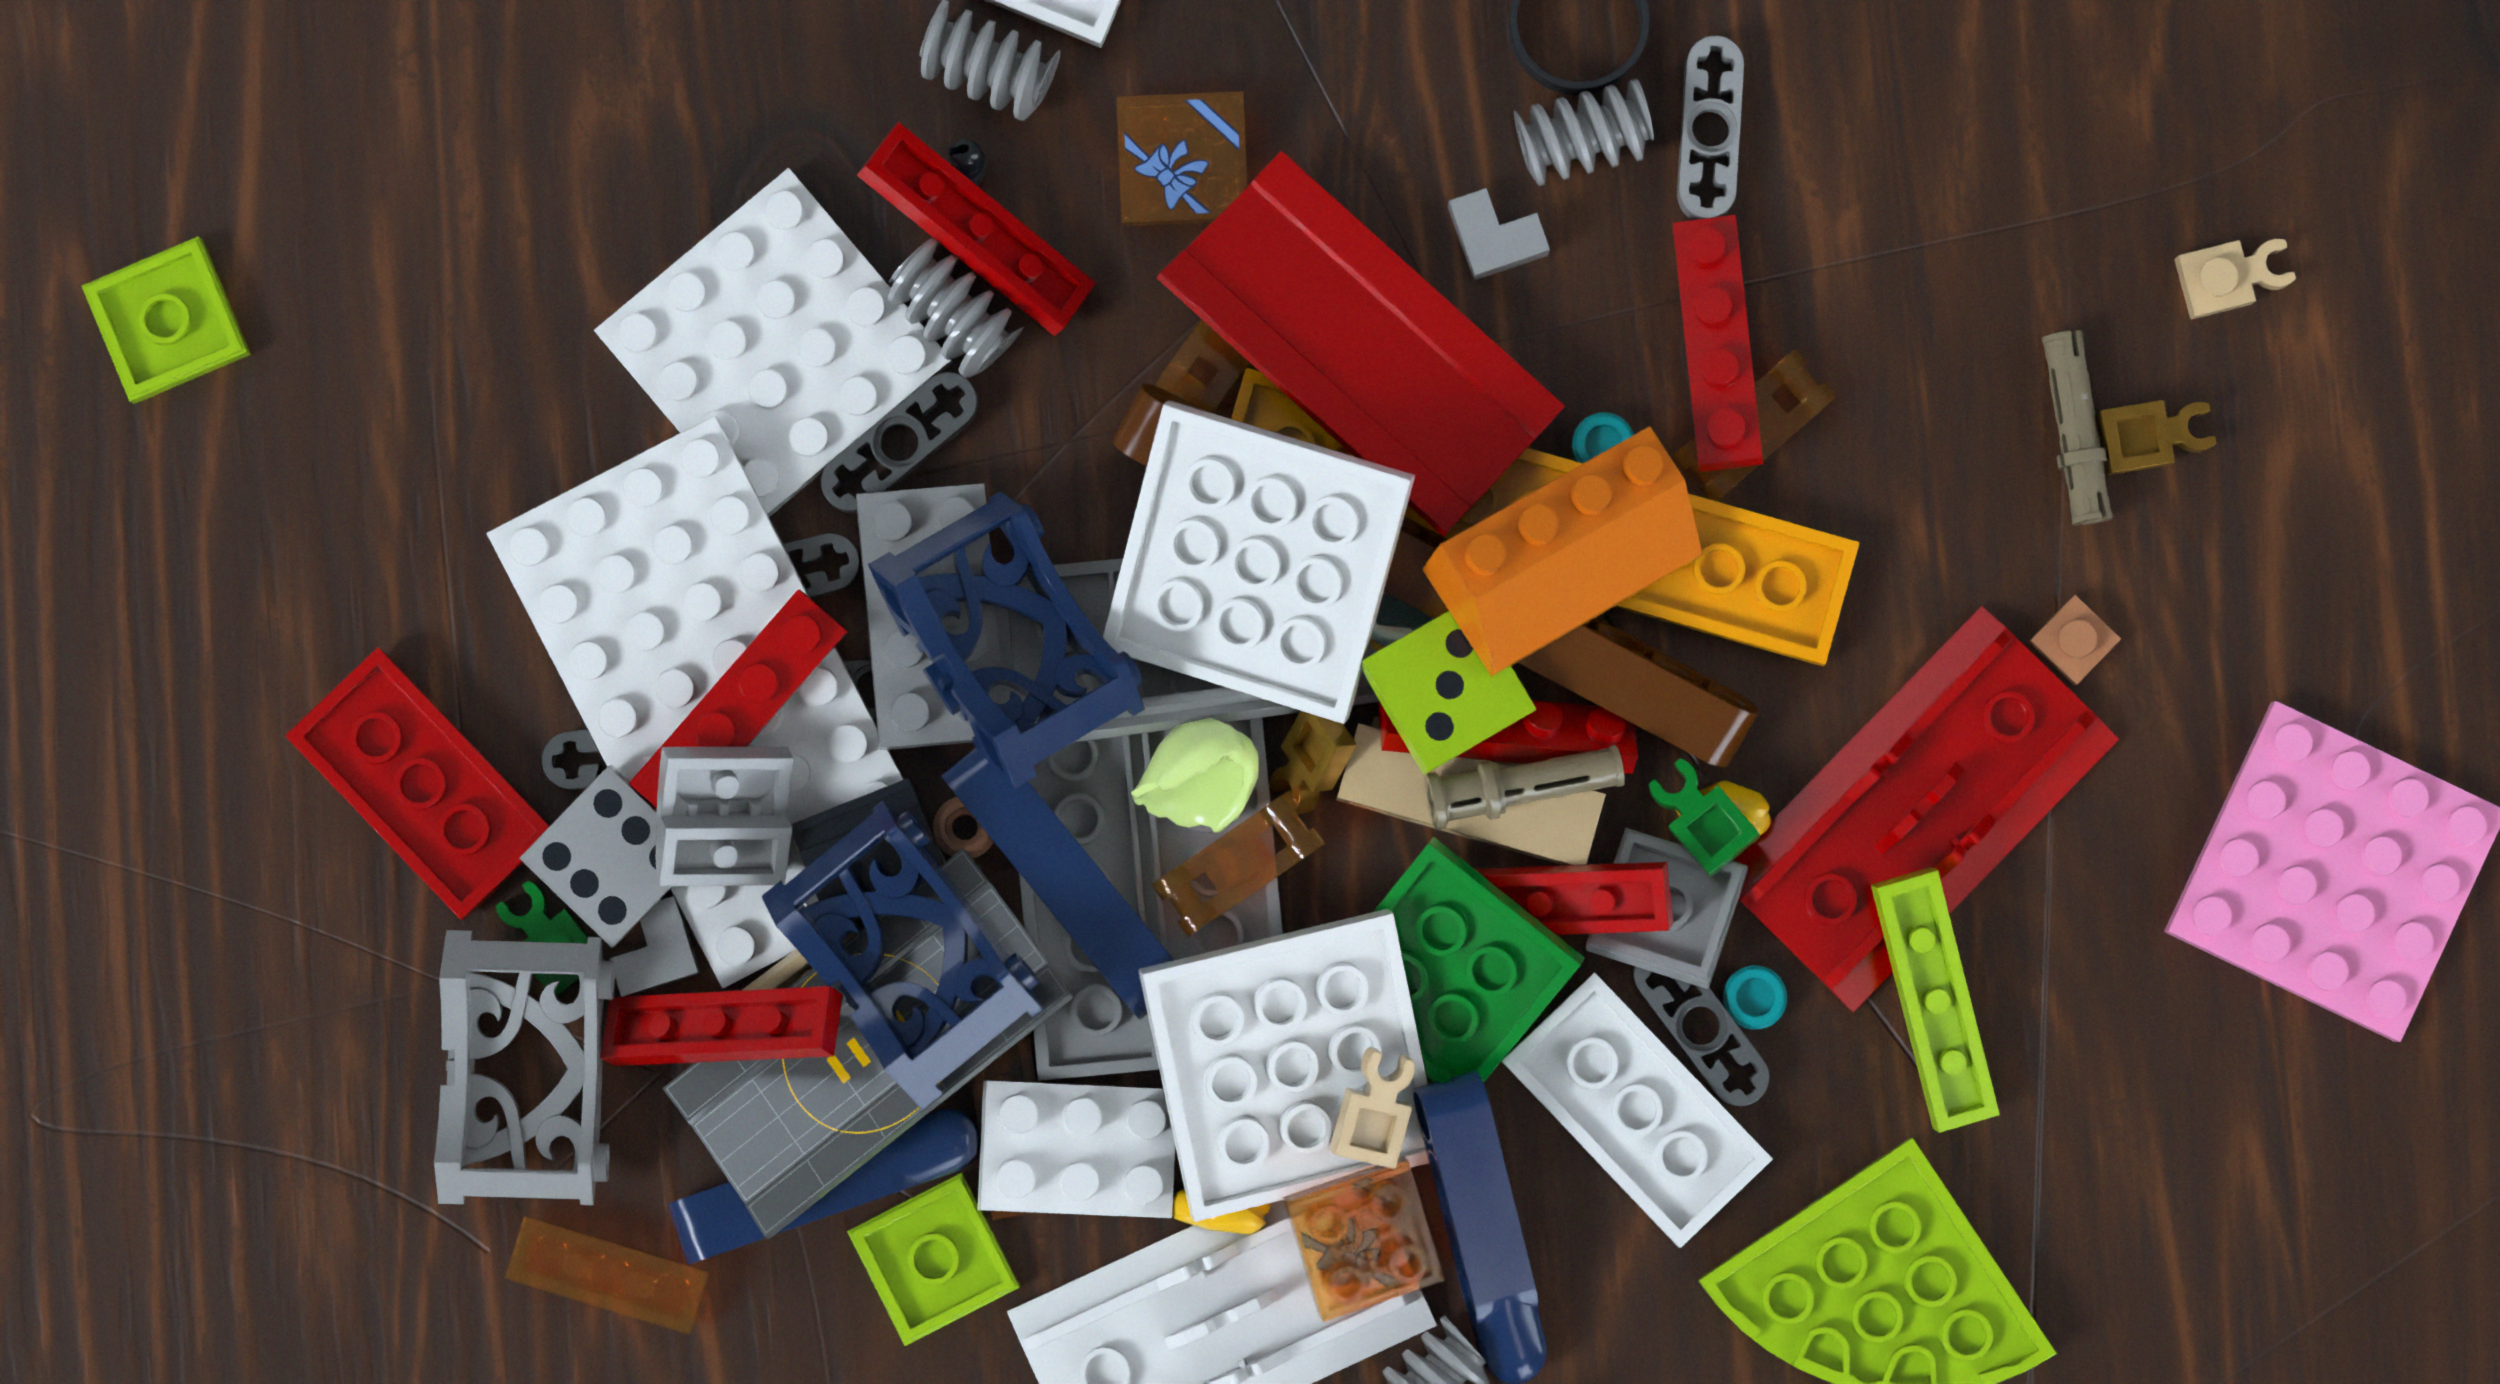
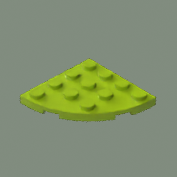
[1697,1138,2057,1384]

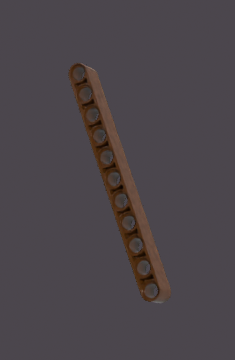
[1112,383,1759,768]

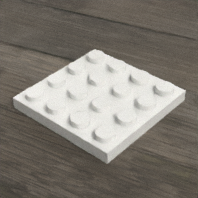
[594,168,953,517]
[1103,400,1415,724]
[1138,909,1429,1222]

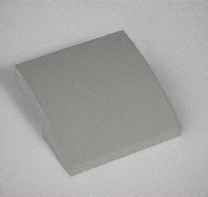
[656,747,794,886]

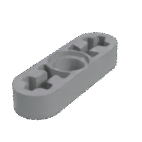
[1677,36,1744,220]

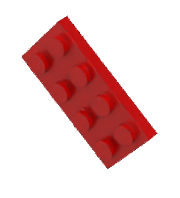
[285,647,551,921]

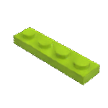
[1871,867,2000,1133]

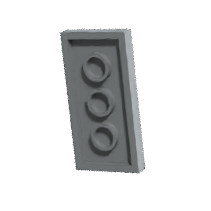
[856,483,1005,750]

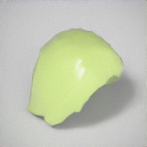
[1131,718,1258,833]

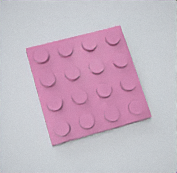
[2164,701,2500,1042]

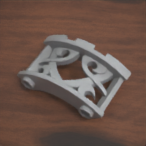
[434,930,615,1205]

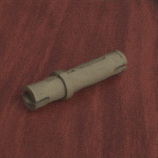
[2042,330,2113,526]

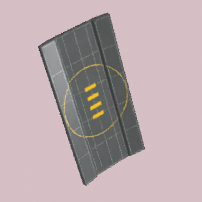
[662,848,1073,1239]

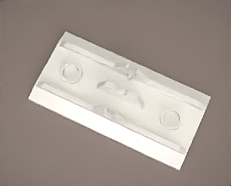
[1007,1183,1437,1384]

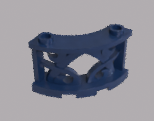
[868,491,1145,789]
[761,801,1043,1110]

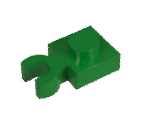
[1649,758,1760,878]
[496,881,607,997]

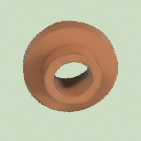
[933,797,994,859]

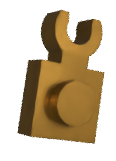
[2097,400,2217,475]
[1269,711,1357,815]

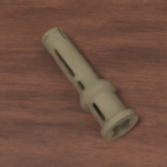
[1424,745,1625,830]

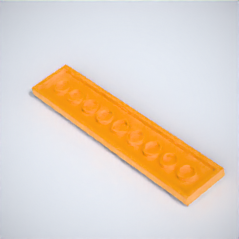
[1231,368,1860,666]

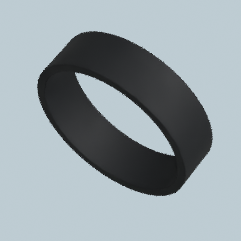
[1508,0,1650,95]

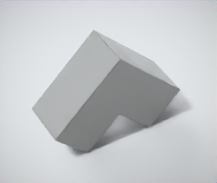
[1448,188,1550,281]
[609,896,702,997]

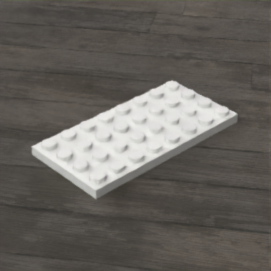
[486,415,946,989]

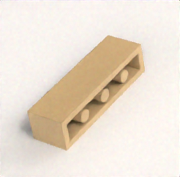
[1336,716,1606,865]

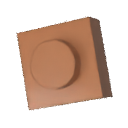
[2028,595,2121,686]

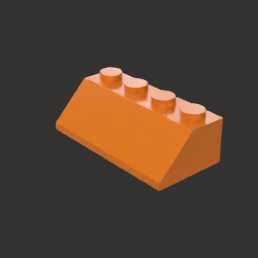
[1422,426,1702,677]

